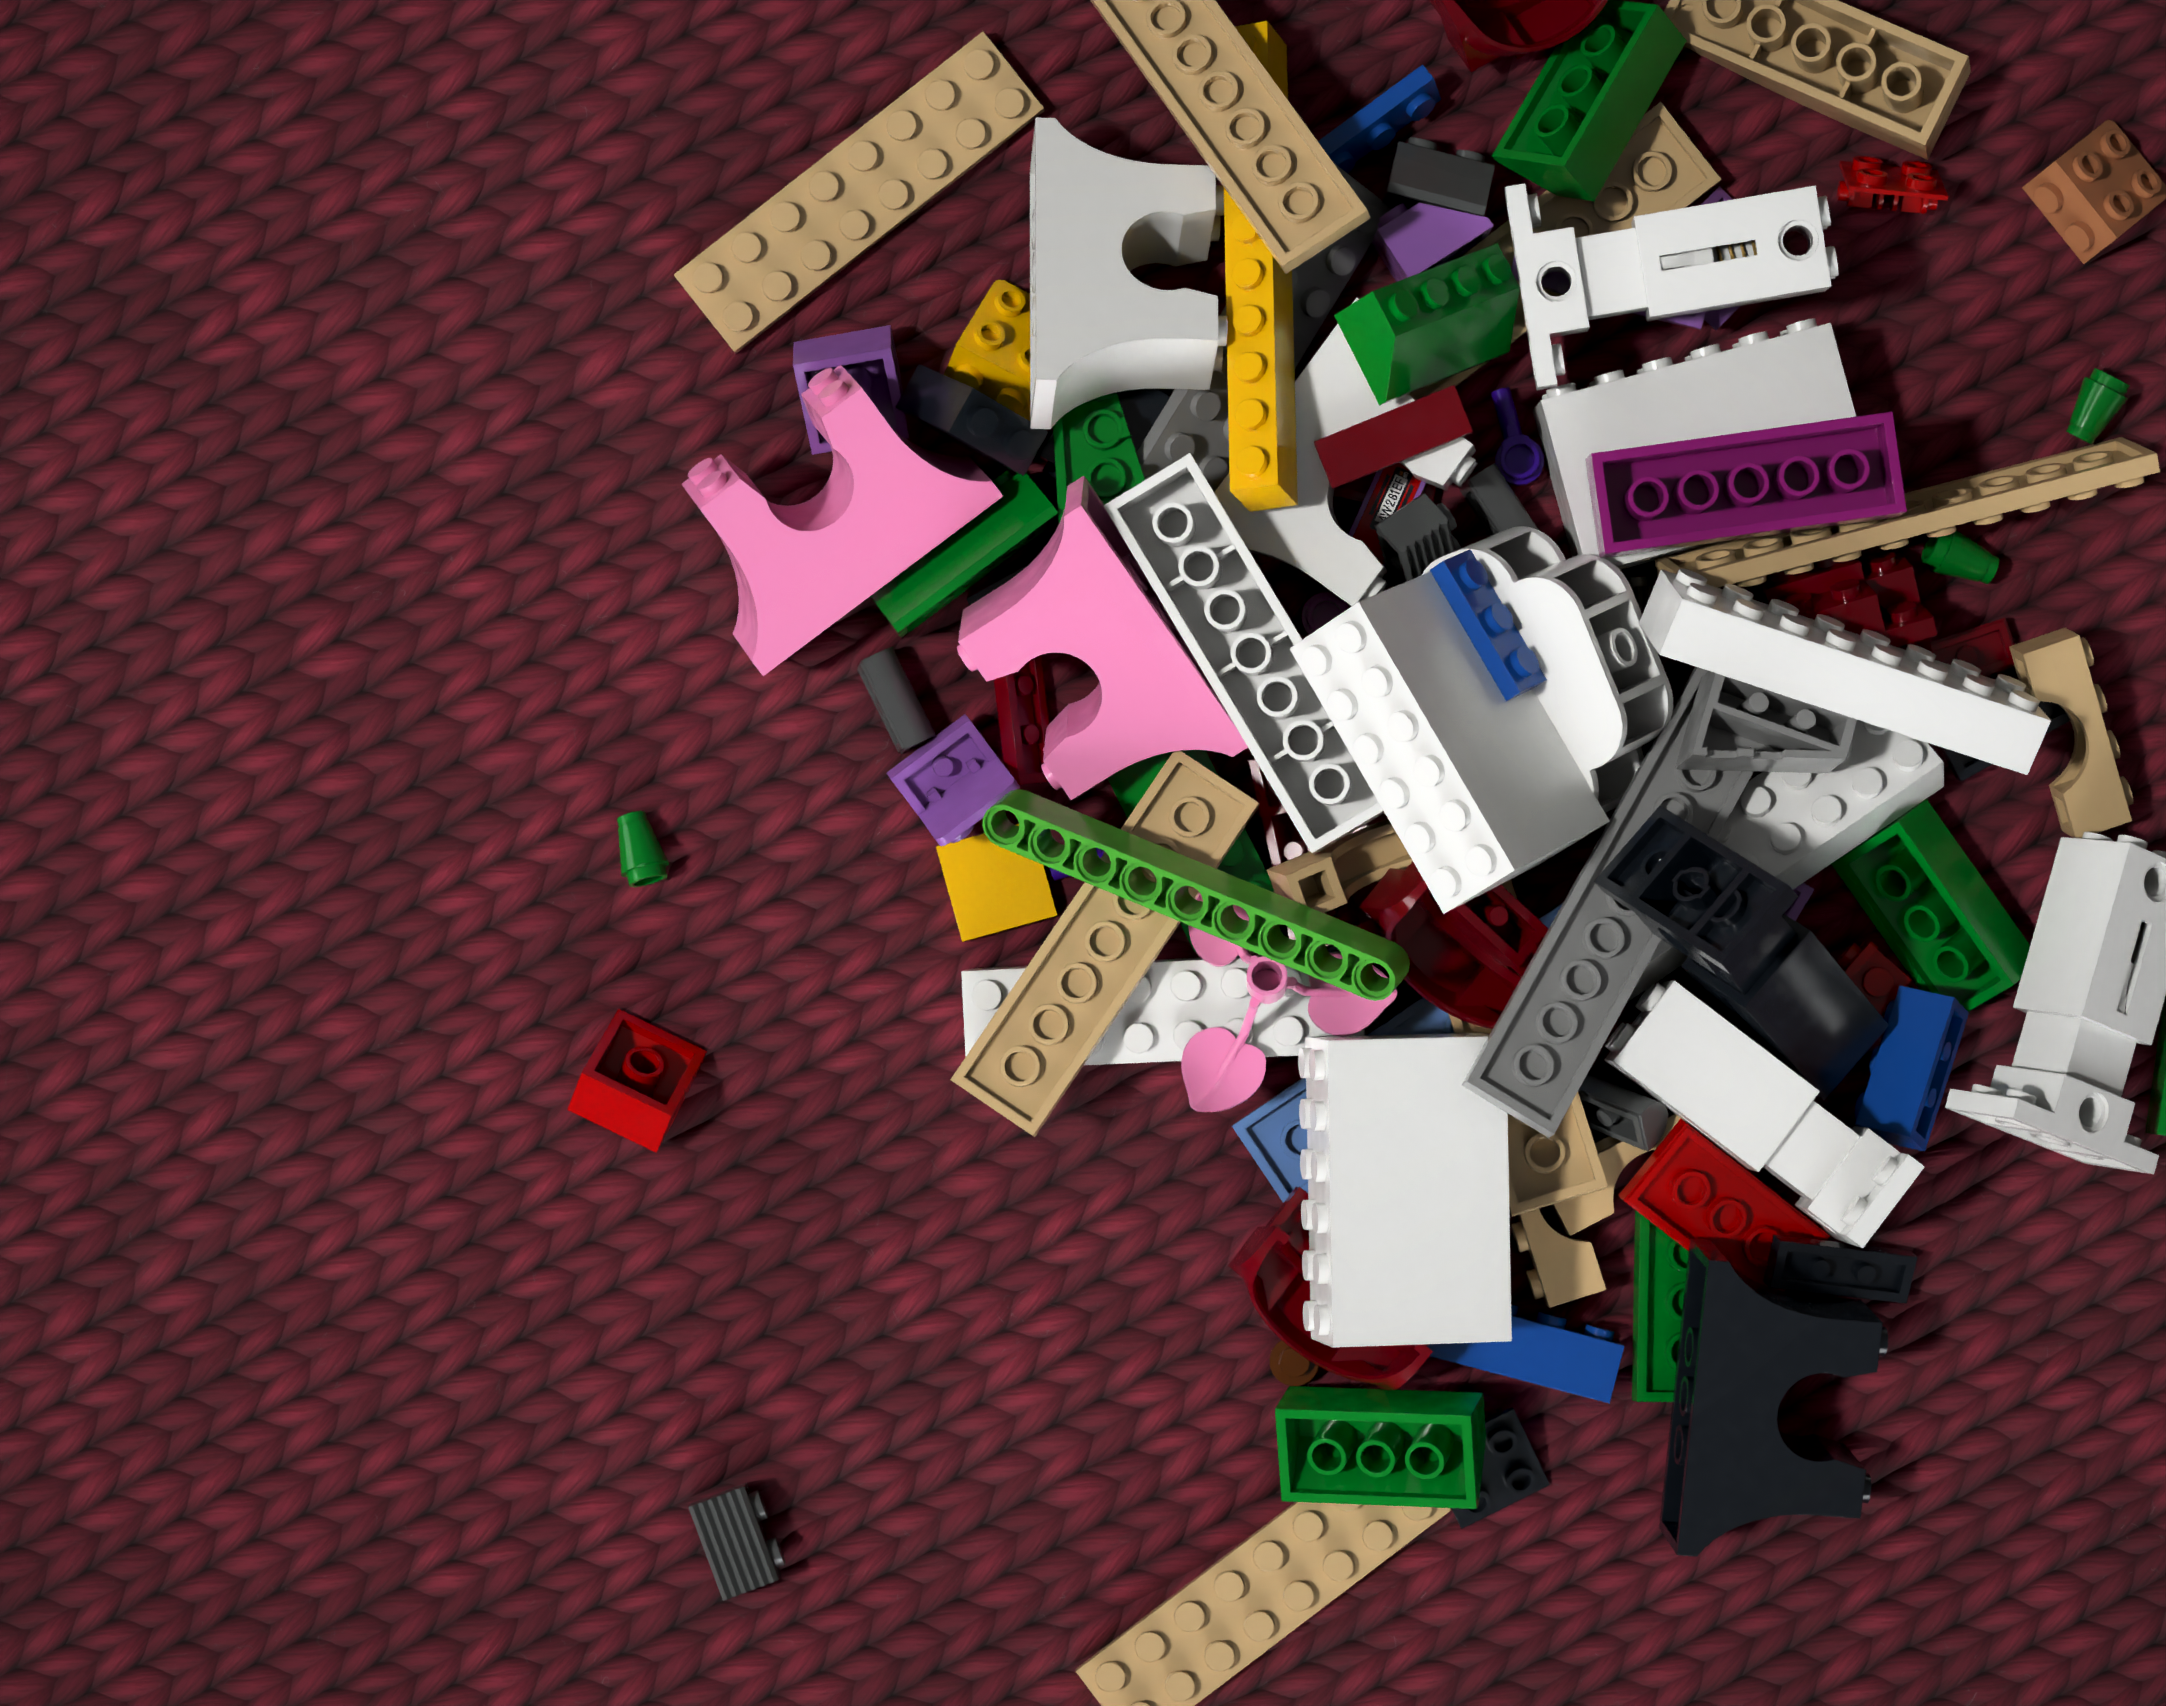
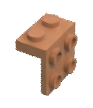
[2022,120,2166,264]

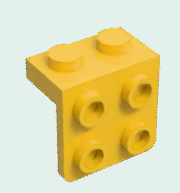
[944,280,1030,421]

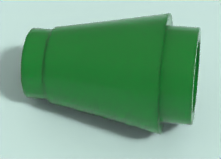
[2066,368,2130,445]
[1921,530,1999,584]
[617,811,669,887]

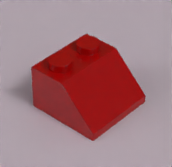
[567,1009,707,1153]

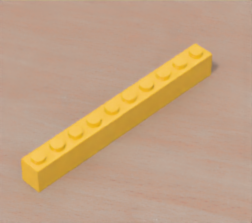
[1224,21,1298,512]

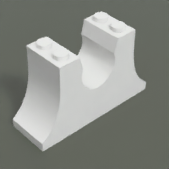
[1030,117,1228,429]
[1214,298,1477,606]

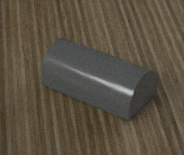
[1460,463,1539,536]
[857,647,936,754]
[1578,1073,1668,1152]

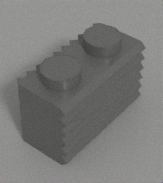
[1375,494,1461,587]
[688,1482,786,1601]

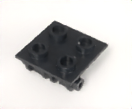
[1451,1407,1550,1529]

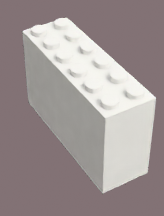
[1533,318,1856,570]
[1290,571,1610,914]
[1298,1033,1512,1348]

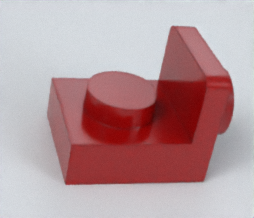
[1836,941,1912,1015]

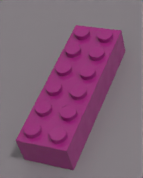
[1585,412,1907,558]

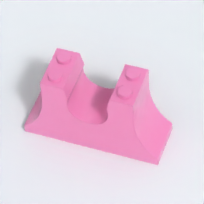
[682,365,1003,676]
[957,476,1248,800]

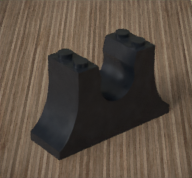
[1659,1238,1888,1557]

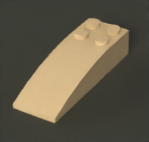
[1664,0,1971,160]

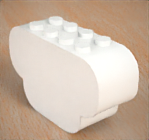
[1422,526,1673,813]

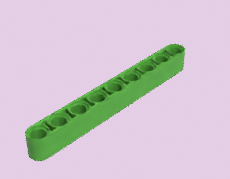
[982,789,1410,1001]

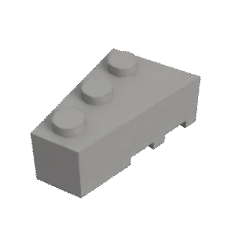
[1675,671,1857,773]

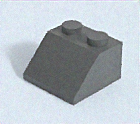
[1383,137,1495,216]

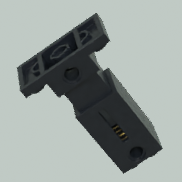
[1594,806,1889,1101]

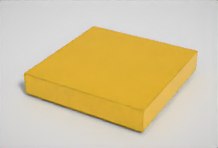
[936,824,1057,942]

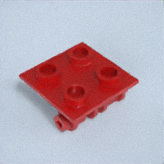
[1837,156,1948,214]

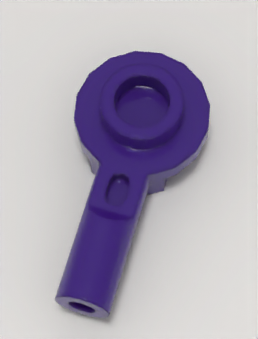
[1491,387,1544,486]

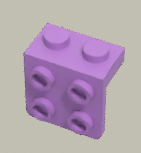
[886,714,1020,846]

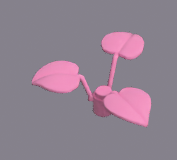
[1181,894,1397,1112]

